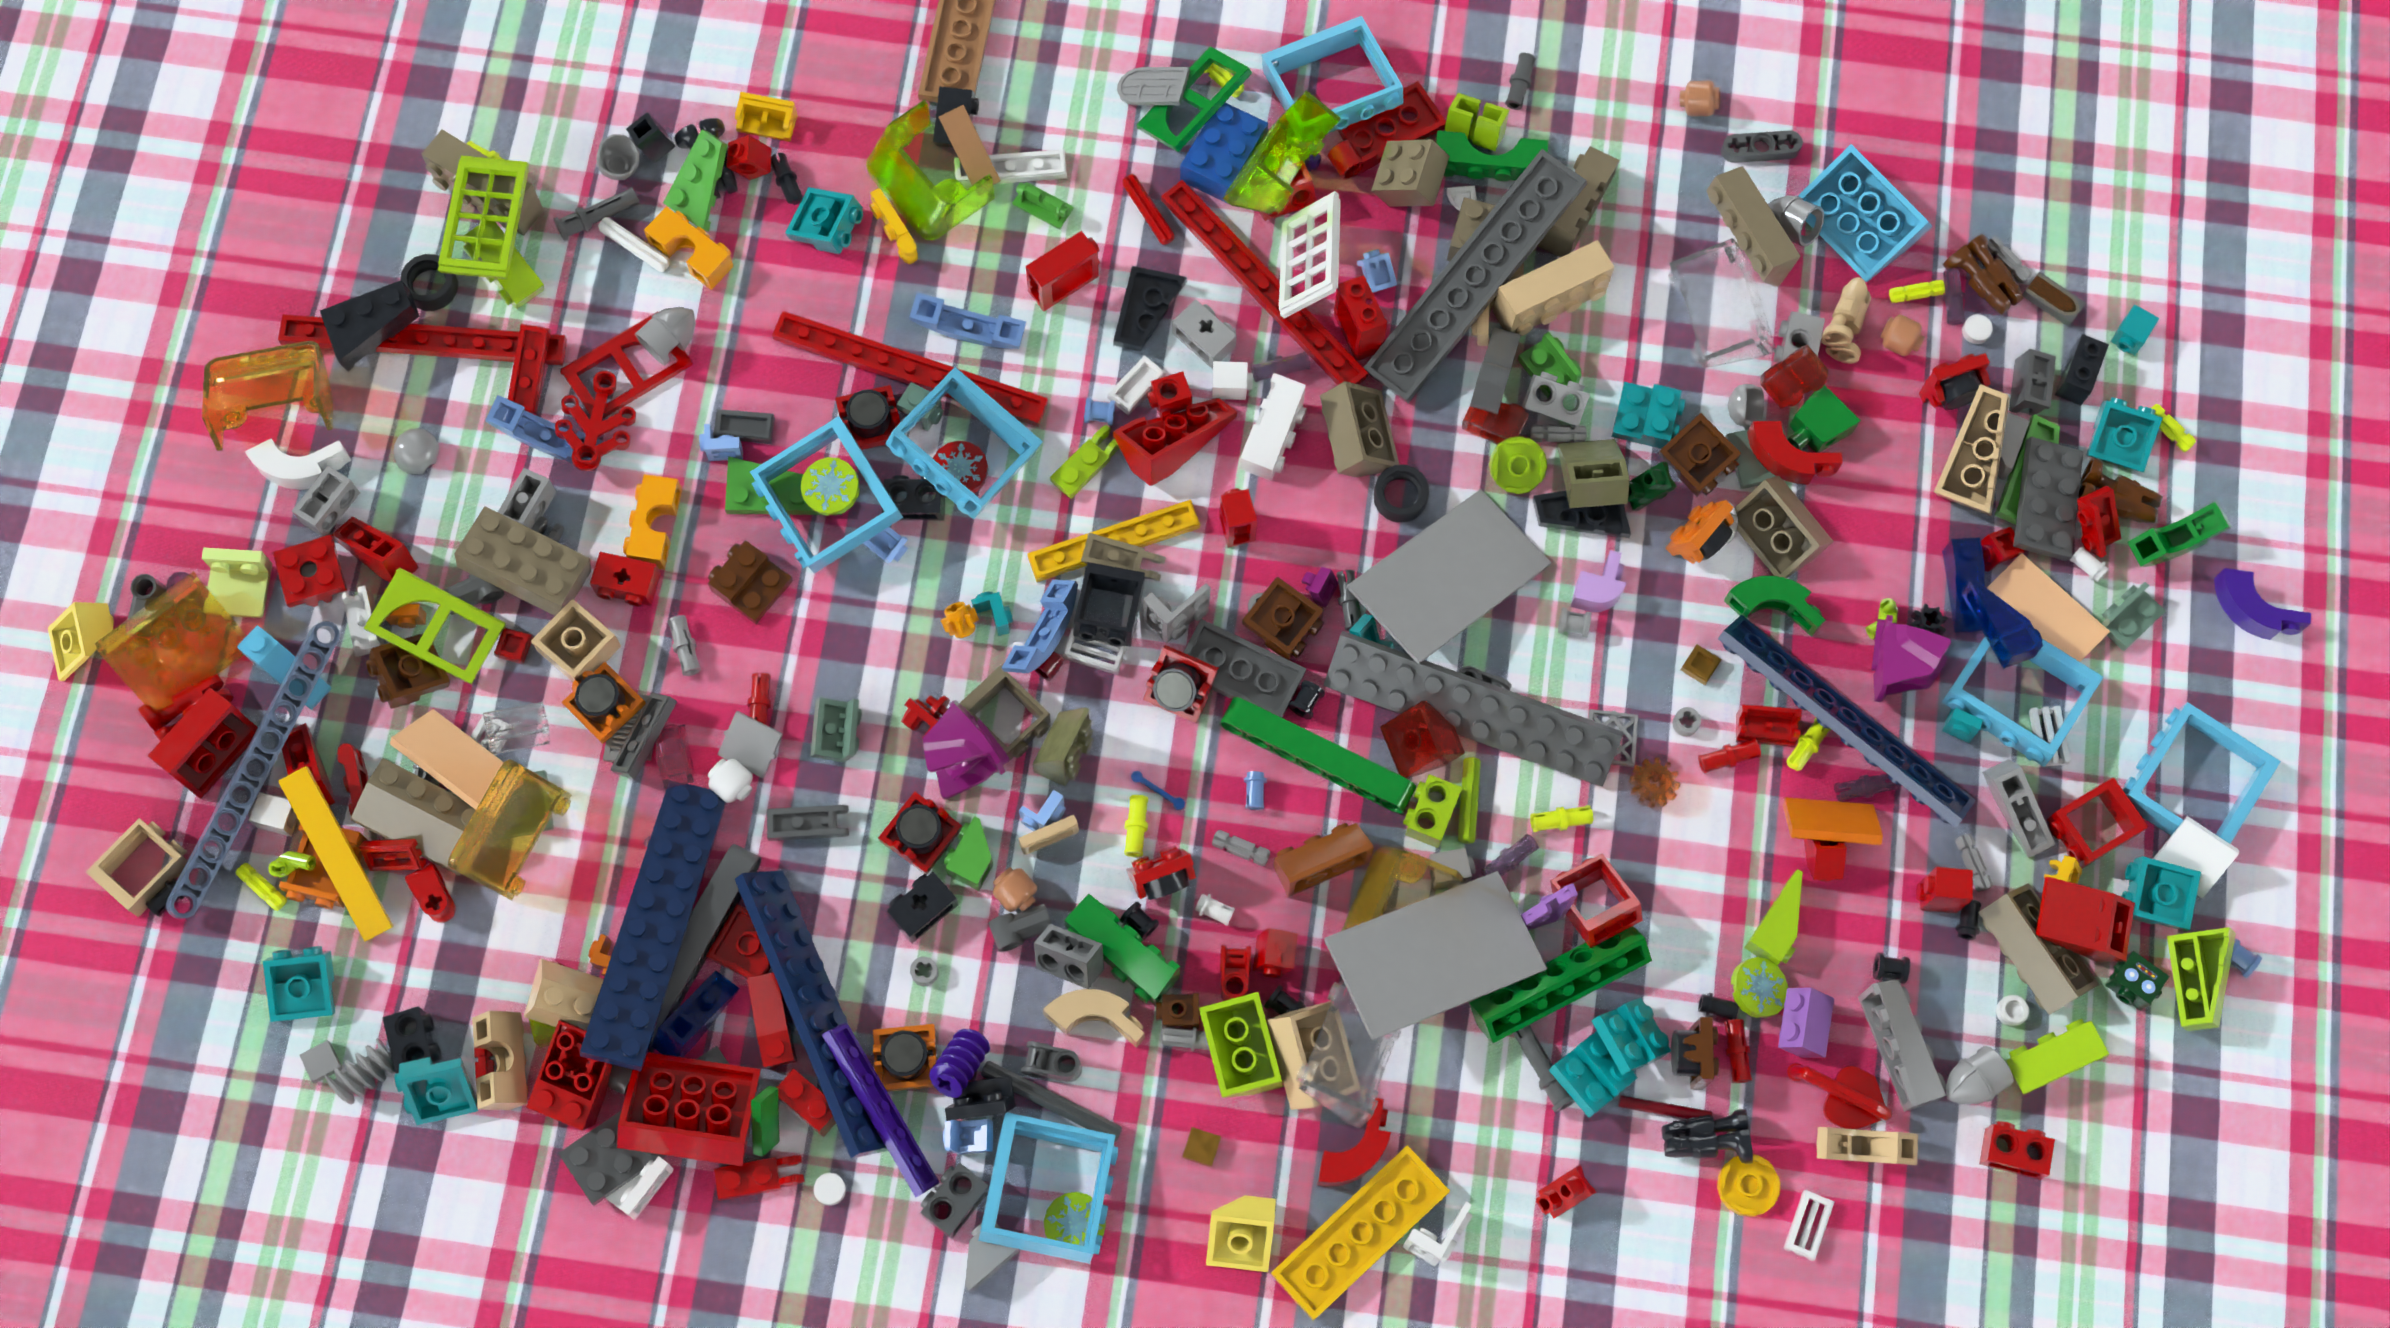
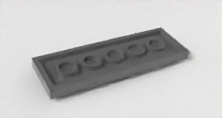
[558,1046,729,1206]

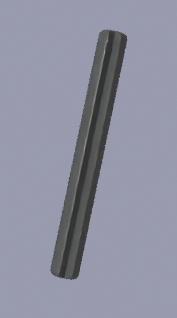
[981,1061,1122,1142]

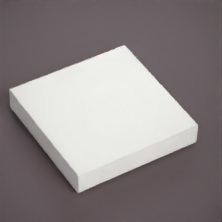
[2153,816,2240,899]

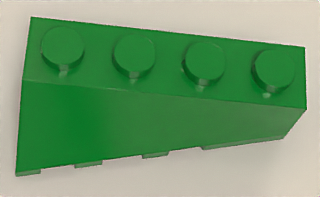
[1064,893,1180,1006]

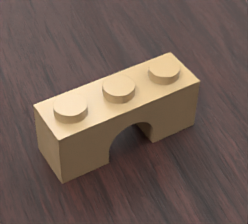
[472,1011,528,1110]

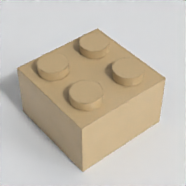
[531,598,621,682]

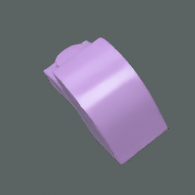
[1570,550,1626,612]

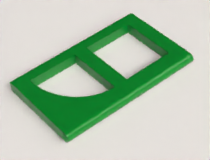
[1136,46,1252,152]

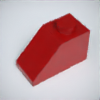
[1804,839,1847,882]

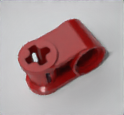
[405,862,456,923]
[1220,945,1251,1001]

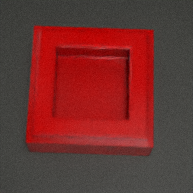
[494,628,533,665]

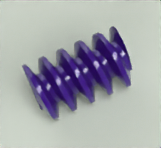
[929,1029,990,1098]

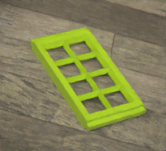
[438,155,529,280]

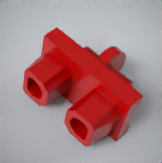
[901,695,950,738]
[1536,1165,1597,1219]

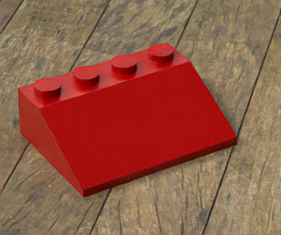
[617,1052,761,1166]

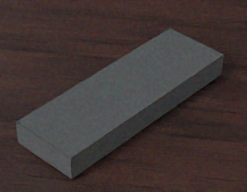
[610,693,677,779]

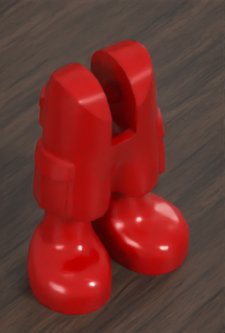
[138,673,234,741]

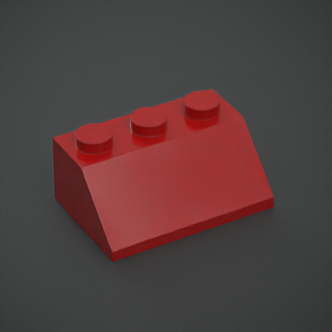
[147,688,258,799]

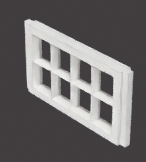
[1279,191,1341,318]

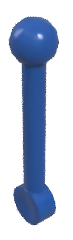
[1131,771,1185,810]

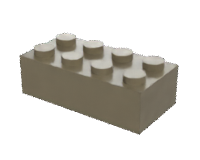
[421,129,544,236]
[454,506,591,616]

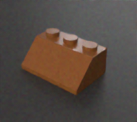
[1273,823,1374,897]

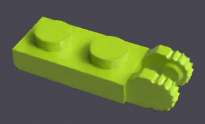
[1050,425,1120,499]

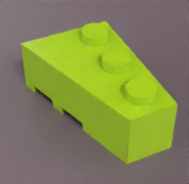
[463,221,544,309]
[2167,927,2236,1031]
[2006,1018,2109,1095]

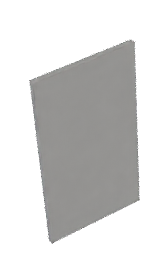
[1346,489,1551,664]
[1324,871,1547,1041]

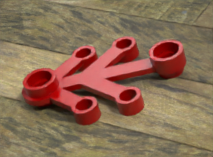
[555,371,636,471]

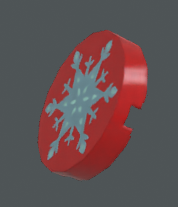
[933,440,989,493]

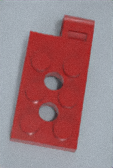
[1327,81,1446,180]

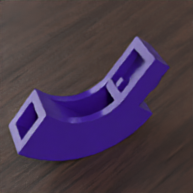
[2214,568,2311,640]

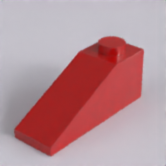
[331,516,419,582]
[282,723,336,806]
[747,973,798,1069]

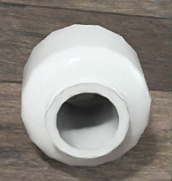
[708,759,753,803]

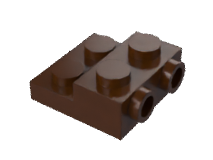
[1658,413,1741,497]
[708,540,793,624]
[1242,577,1325,660]
[366,633,450,709]

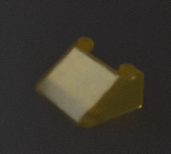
[448,759,572,901]

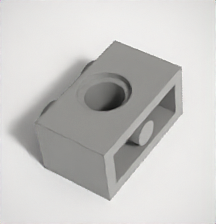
[1773,311,1825,380]
[498,468,557,529]

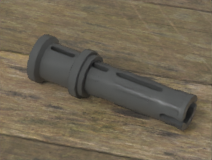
[553,187,640,242]
[1512,1025,1575,1113]

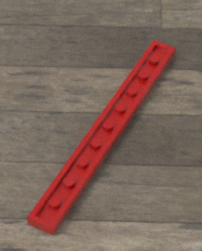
[1161,180,1368,385]
[772,311,1048,427]
[278,314,567,366]

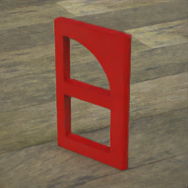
[560,311,693,419]

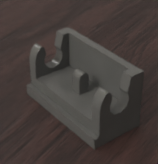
[2009,349,2056,415]

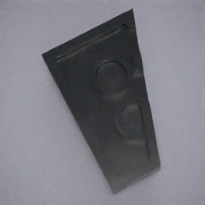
[1113,266,1187,351]
[1533,490,1631,538]

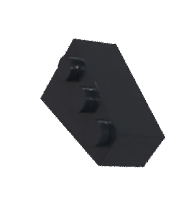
[320,280,420,372]

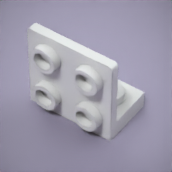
[606,1156,674,1220]
[1402,1201,1473,1267]

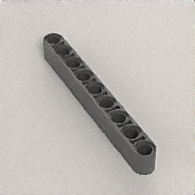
[608,844,762,1096]

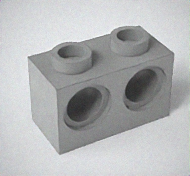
[1521,371,1590,427]
[292,466,360,537]

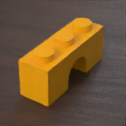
[644,206,734,290]
[623,474,682,570]

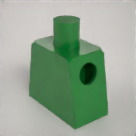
[1788,383,1861,453]

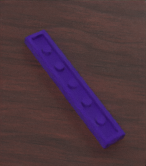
[822,1022,939,1198]

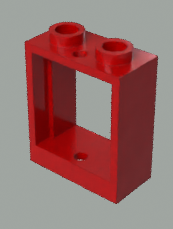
[1025,230,1100,311]
[1334,275,1387,361]
[2047,777,2149,869]
[1550,853,1643,948]

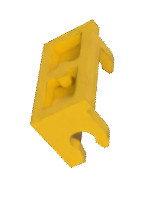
[735,92,798,142]

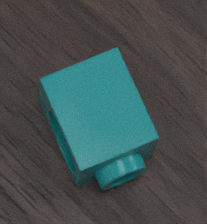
[2110,304,2159,356]

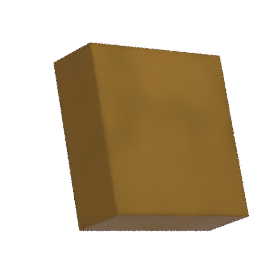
[1680,644,1722,685]
[1182,1127,1221,1168]

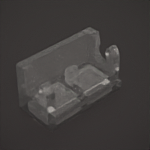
[483,702,550,754]

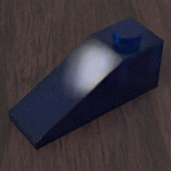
[1942,537,1985,633]
[1962,579,2044,669]
[652,970,740,1057]

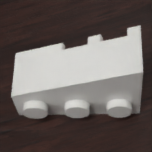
[1240,373,1307,481]

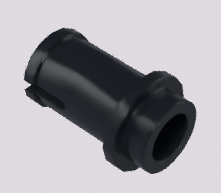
[145,878,184,917]
[1955,900,1981,940]
[1698,993,1739,1020]

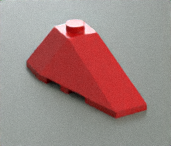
[1113,398,1237,486]

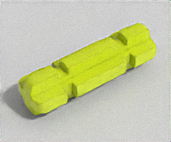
[1204,63,1245,98]
[1889,280,1945,303]
[2151,404,2196,452]
[235,862,287,911]

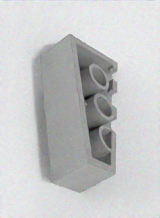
[1858,980,1946,1112]

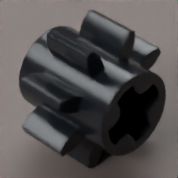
[1910,604,1948,636]

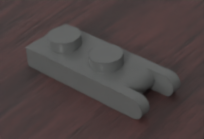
[767,805,849,841]

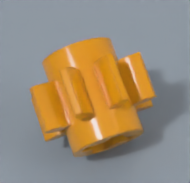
[940,602,980,638]

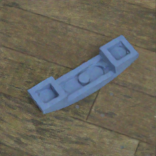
[909,292,1026,349]
[485,395,603,463]
[1002,579,1078,673]

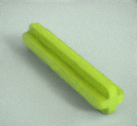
[1458,757,1481,844]

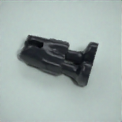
[674,118,738,199]
[1661,1109,1753,1164]

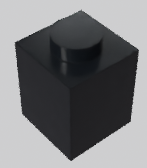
[626,112,676,163]

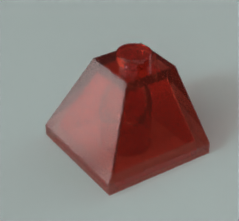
[1380,701,1465,779]

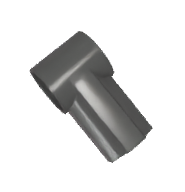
[125,574,168,637]
[443,574,505,615]
[988,904,1052,952]

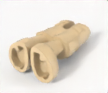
[1821,277,1871,364]

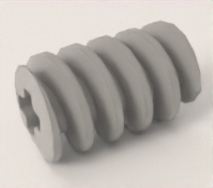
[325,1038,395,1105]

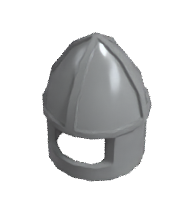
[1768,196,1824,246]
[635,307,696,366]
[1946,1046,2014,1104]

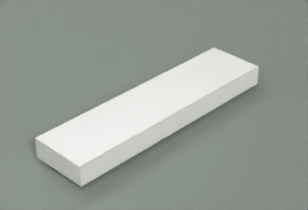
[954,149,1067,187]

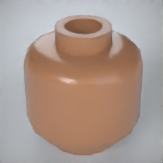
[1679,80,1721,117]
[1880,315,1925,356]
[993,867,1037,912]

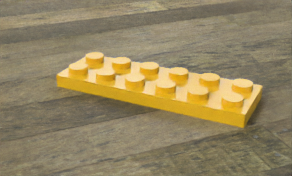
[1271,1145,1450,1321]

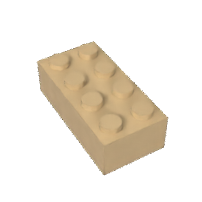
[1492,240,1615,336]

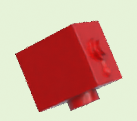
[1253,928,1298,978]

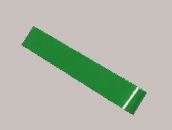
[1219,697,1416,814]

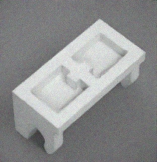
[342,586,384,657]

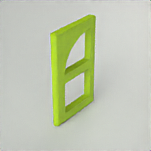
[364,567,506,685]

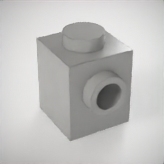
[1427,848,1475,890]

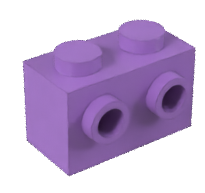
[1778,987,1834,1058]

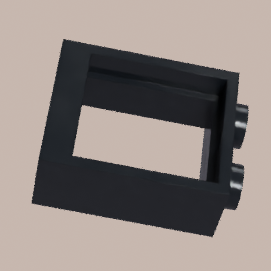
[1073,562,1145,647]

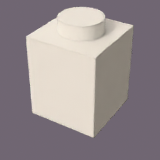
[1212,361,1253,400]
[248,792,298,837]

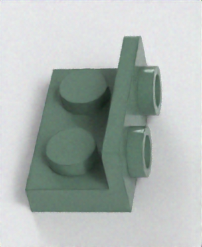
[2101,582,2166,651]

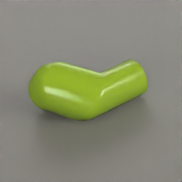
[1865,598,1898,639]
[268,851,316,877]

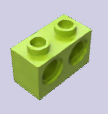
[1403,774,1463,848]

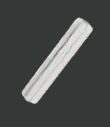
[598,217,671,272]

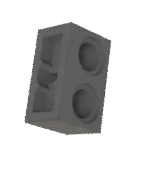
[1034,924,1104,989]
[920,1162,989,1240]

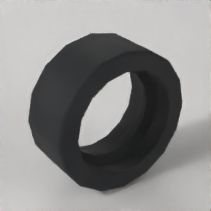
[400,254,458,311]
[1373,465,1429,523]

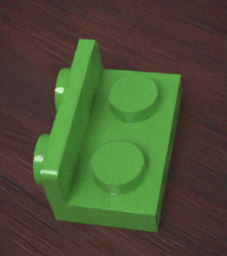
[1517,332,1582,399]

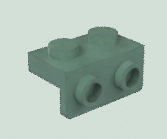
[810,697,862,763]

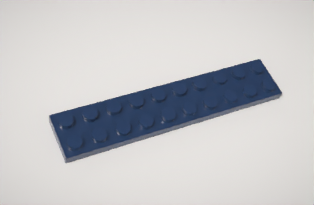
[1718,615,1976,828]
[580,779,726,1072]
[735,870,888,1159]

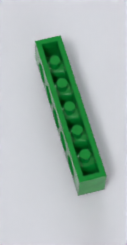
[1469,926,1652,1044]

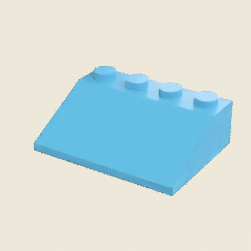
[1798,144,1933,283]

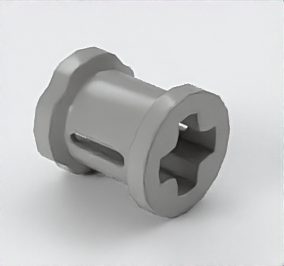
[1558,608,1592,638]

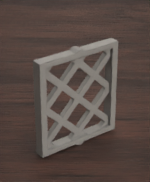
[1589,709,1638,767]

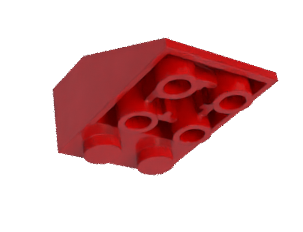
[2036,877,2135,962]
[526,1020,612,1131]

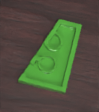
[663,130,728,232]

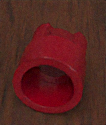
[1035,651,1064,681]

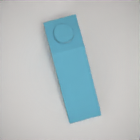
[237,625,332,710]

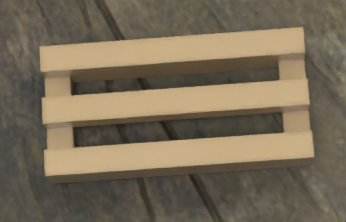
[1018,815,1079,855]

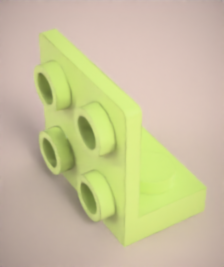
[201,547,273,618]

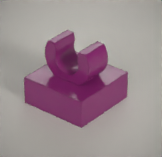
[1301,566,1338,607]

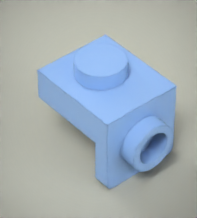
[862,527,908,564]
[1019,790,1066,831]
[943,1119,993,1154]

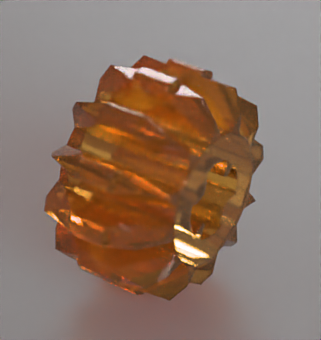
[1629,757,1681,809]

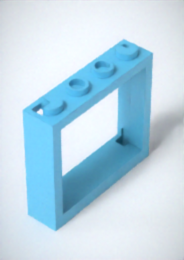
[1261,16,1403,143]
[885,367,1043,519]
[750,416,903,574]
[1942,613,2103,767]
[2122,702,2281,844]
[978,1112,1118,1264]

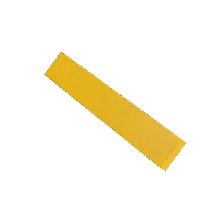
[1027,499,1201,582]
[278,766,394,942]

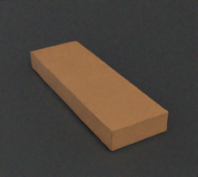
[939,105,1001,194]

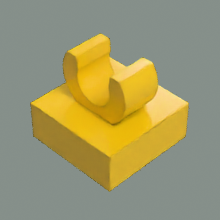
[2044,855,2082,884]

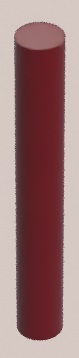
[1618,1095,1712,1120]

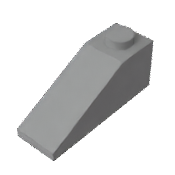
[1982,759,2056,858]

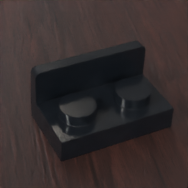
[945,1076,1016,1121]

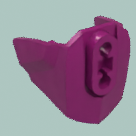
[1871,615,1951,702]
[923,700,1010,799]

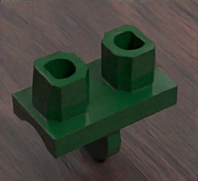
[1628,461,1677,511]

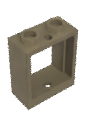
[960,666,1051,760]

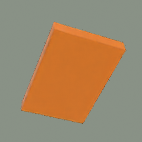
[1783,797,1883,845]

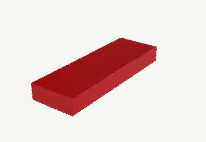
[508,324,551,414]

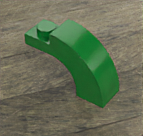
[2127,501,2232,567]
[1724,576,1825,637]

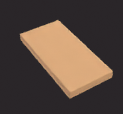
[1981,553,2110,662]
[390,709,524,814]

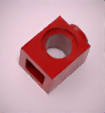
[727,135,772,180]
[1147,371,1192,417]

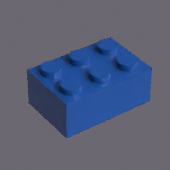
[1180,103,1268,204]

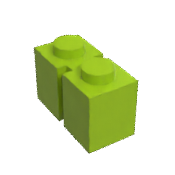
[1445,93,1510,152]

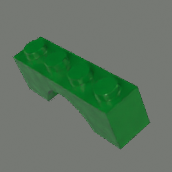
[1435,130,1548,182]

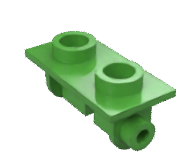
[1012,182,1074,230]

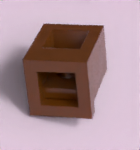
[1156,993,1199,1029]

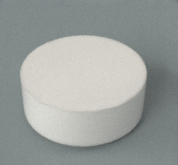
[1962,314,1993,344]
[1996,995,2029,1027]
[814,1173,846,1206]

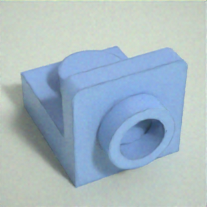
[1357,249,1397,292]
[699,424,743,461]

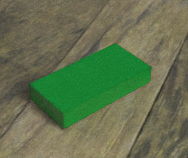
[751,1086,780,1157]

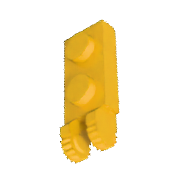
[869,188,918,264]

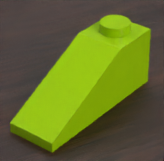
[1744,869,1803,965]

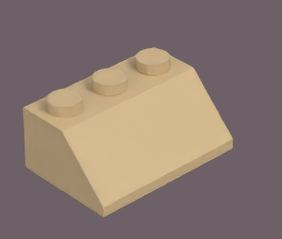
[524,959,604,1030]
[1266,1000,1359,1110]

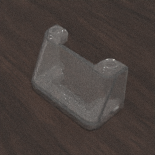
[1668,238,1776,368]
[1296,979,1401,1128]

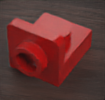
[1972,526,2026,572]

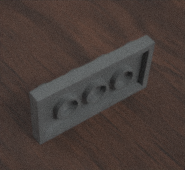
[2013,437,2084,561]
[1183,619,1306,718]

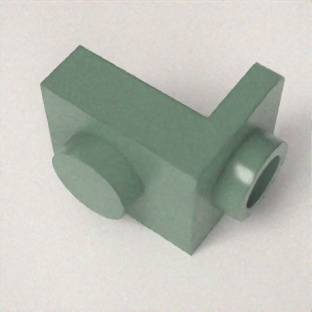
[897,382,944,431]

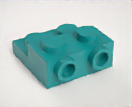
[785,187,863,254]
[1611,382,1686,449]
[2086,397,2163,473]
[2121,856,2201,931]
[263,946,335,1022]
[1591,998,1672,1075]
[1549,1031,1638,1118]
[394,1057,478,1126]

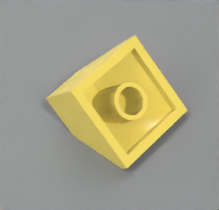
[48,602,114,681]
[1206,1195,1276,1272]

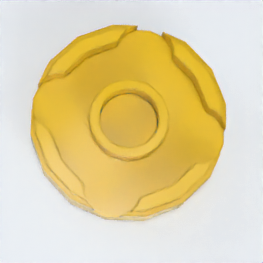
[1717,1154,1781,1217]

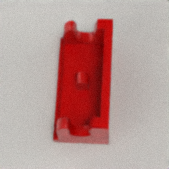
[1735,704,1802,747]

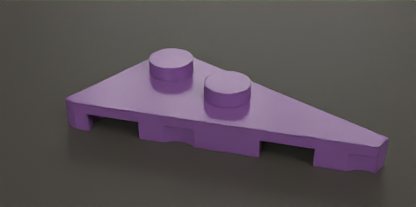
[1521,883,1578,931]

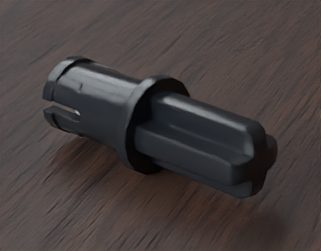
[771,153,803,205]

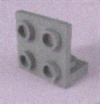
[1143,583,1211,643]

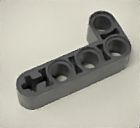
[1470,327,1521,414]

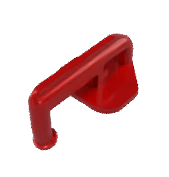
[1787,1063,1892,1130]

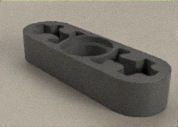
[1721,130,1803,163]

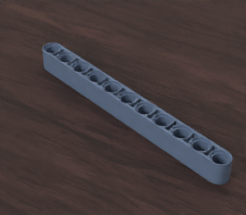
[166,621,340,919]

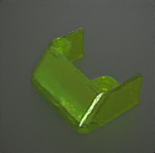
[1222,90,1341,214]
[866,99,995,240]

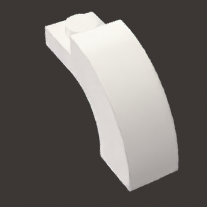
[245,438,351,490]

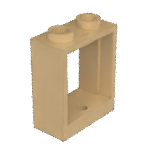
[86,818,188,917]

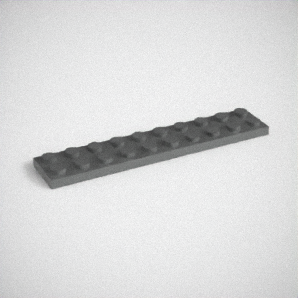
[1363,149,1587,404]
[1323,631,1623,787]

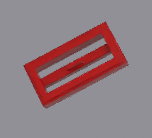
[359,839,426,871]

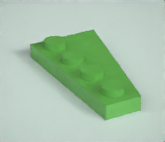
[1995,414,2060,525]
[725,456,842,515]

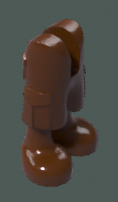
[1942,233,2024,315]
[2078,457,2163,523]

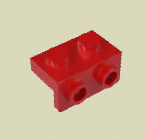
[2077,486,2122,558]

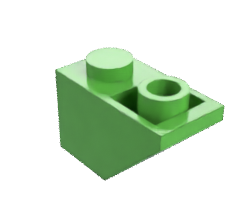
[944,816,993,891]

